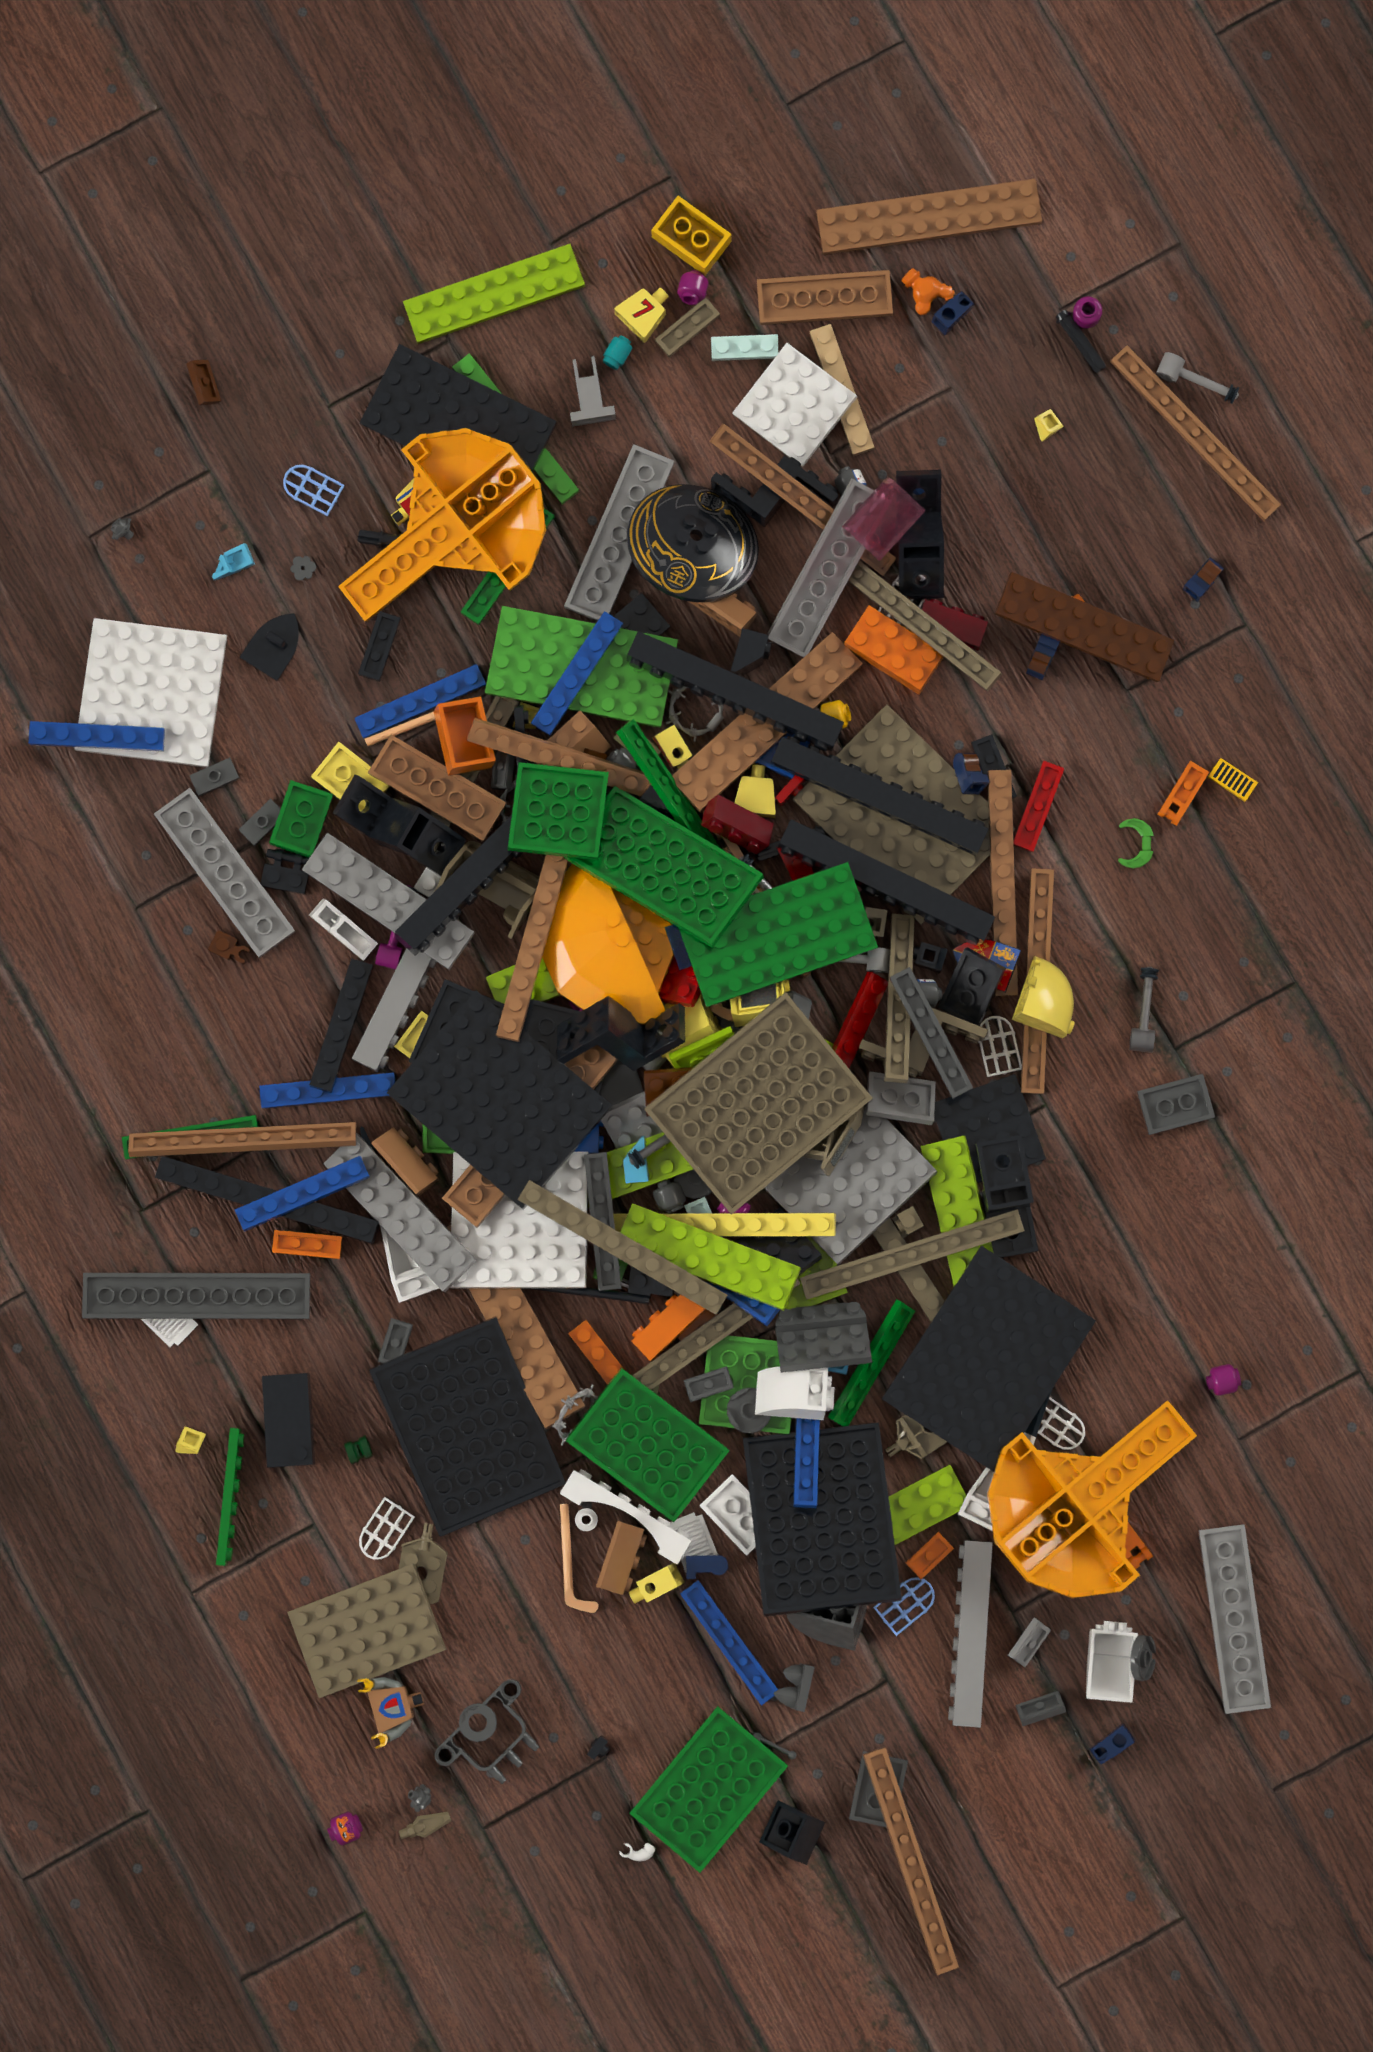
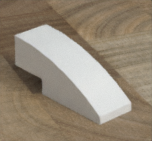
[309,898,378,961]

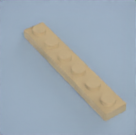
[810,324,874,456]

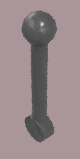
[753,1733,797,1760]

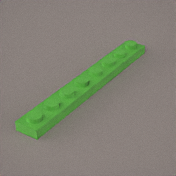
[452,353,579,505]

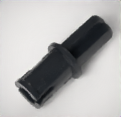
[358,530,400,548]

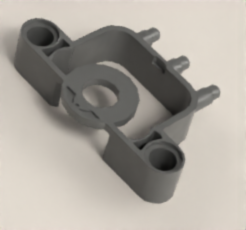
[435,1679,539,1784]

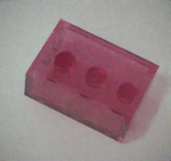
[842,477,925,561]

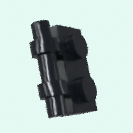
[261,848,309,895]

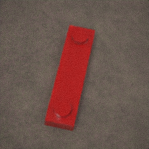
[1013,760,1064,853]

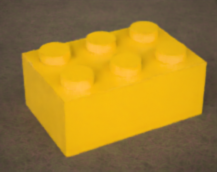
[651,196,731,276]

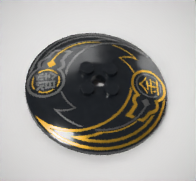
[627,484,759,602]

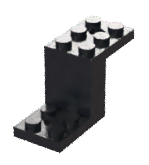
[711,455,839,528]
[896,469,944,599]
[333,775,467,877]
[557,996,685,1071]
[976,1135,1038,1258]

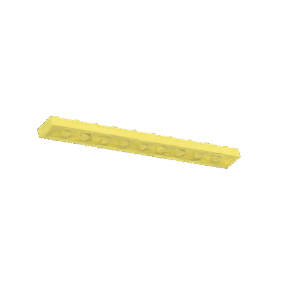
[613,1213,836,1236]

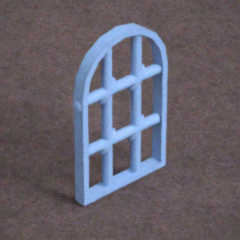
[283,465,345,517]
[873,1577,935,1636]

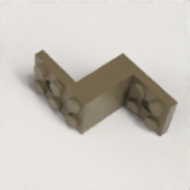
[858,1008,988,1078]

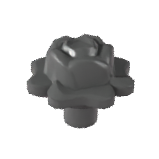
[111,518,134,540]
[408,1784,431,1812]

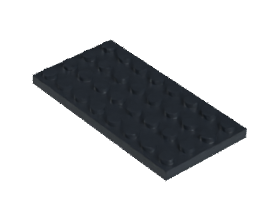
[360,344,558,472]

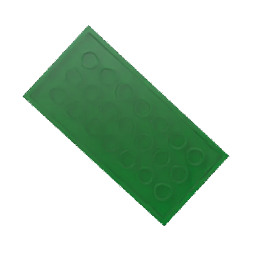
[564,786,764,948]
[678,862,878,1008]

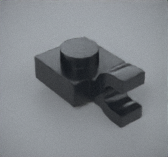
[587,1735,610,1760]

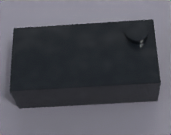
[262,1373,315,1468]

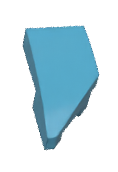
[212,543,255,580]
[623,1136,649,1183]

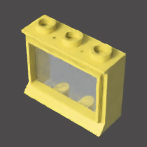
[730,979,790,1027]

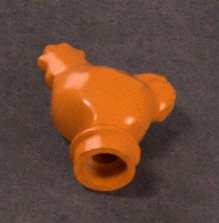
[901,268,955,315]

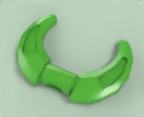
[1118,818,1154,869]

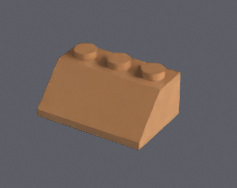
[688,594,757,637]
[534,711,611,765]
[371,1127,439,1197]
[596,1521,647,1595]

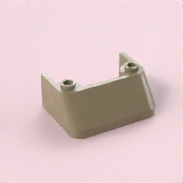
[434,841,540,939]

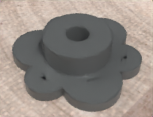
[290,556,316,581]

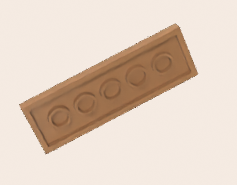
[757,270,893,325]
[368,735,507,842]

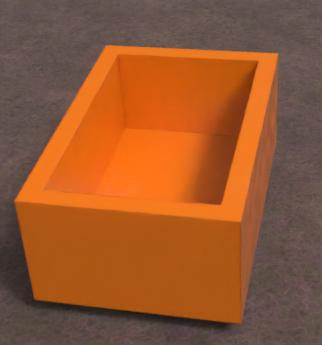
[433,697,496,776]

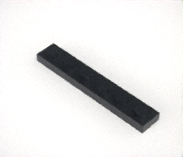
[309,958,374,1093]

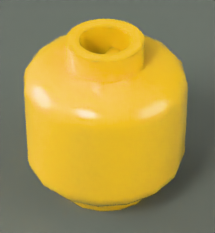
[820,700,851,729]

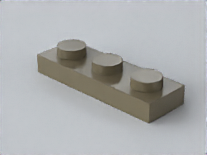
[655,298,720,358]

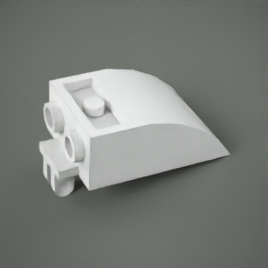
[755,1366,835,1420]
[1086,1621,1138,1703]

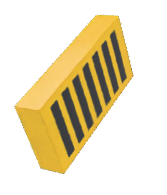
[1208,758,1258,802]

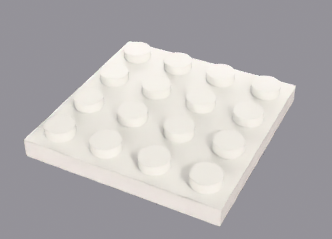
[732,343,857,467]

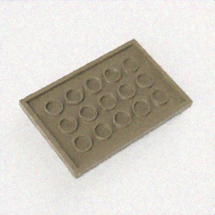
[287,1563,446,1698]

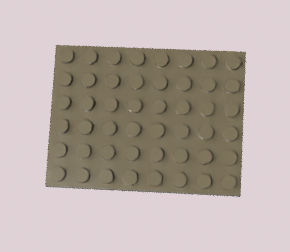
[793,705,1015,925]
[644,992,873,1215]

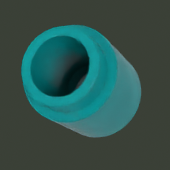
[602,335,633,370]

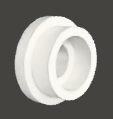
[575,1508,598,1531]

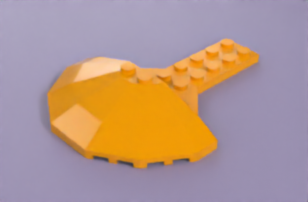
[338,428,546,622]
[542,864,761,1025]
[987,1400,1197,1598]

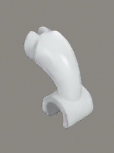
[619,1843,656,1861]

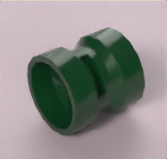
[344,1435,373,1464]

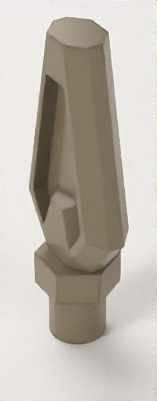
[399,1812,452,1839]

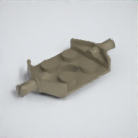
[885,1415,947,1459]
[399,1523,448,1605]

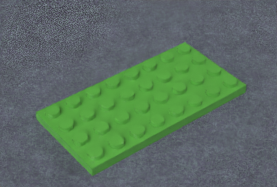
[485,606,678,728]

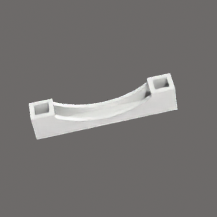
[560,1469,692,1565]

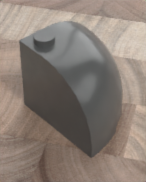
[787,1605,867,1651]

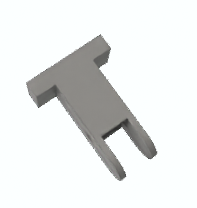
[570,356,616,427]

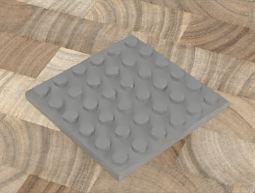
[764,1106,938,1265]

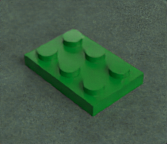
[269,780,333,858]

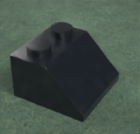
[731,628,772,677]
[759,1800,825,1865]

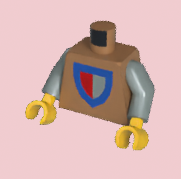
[357,1677,424,1749]

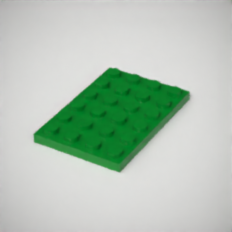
[565,1367,730,1522]
[630,1706,788,1873]

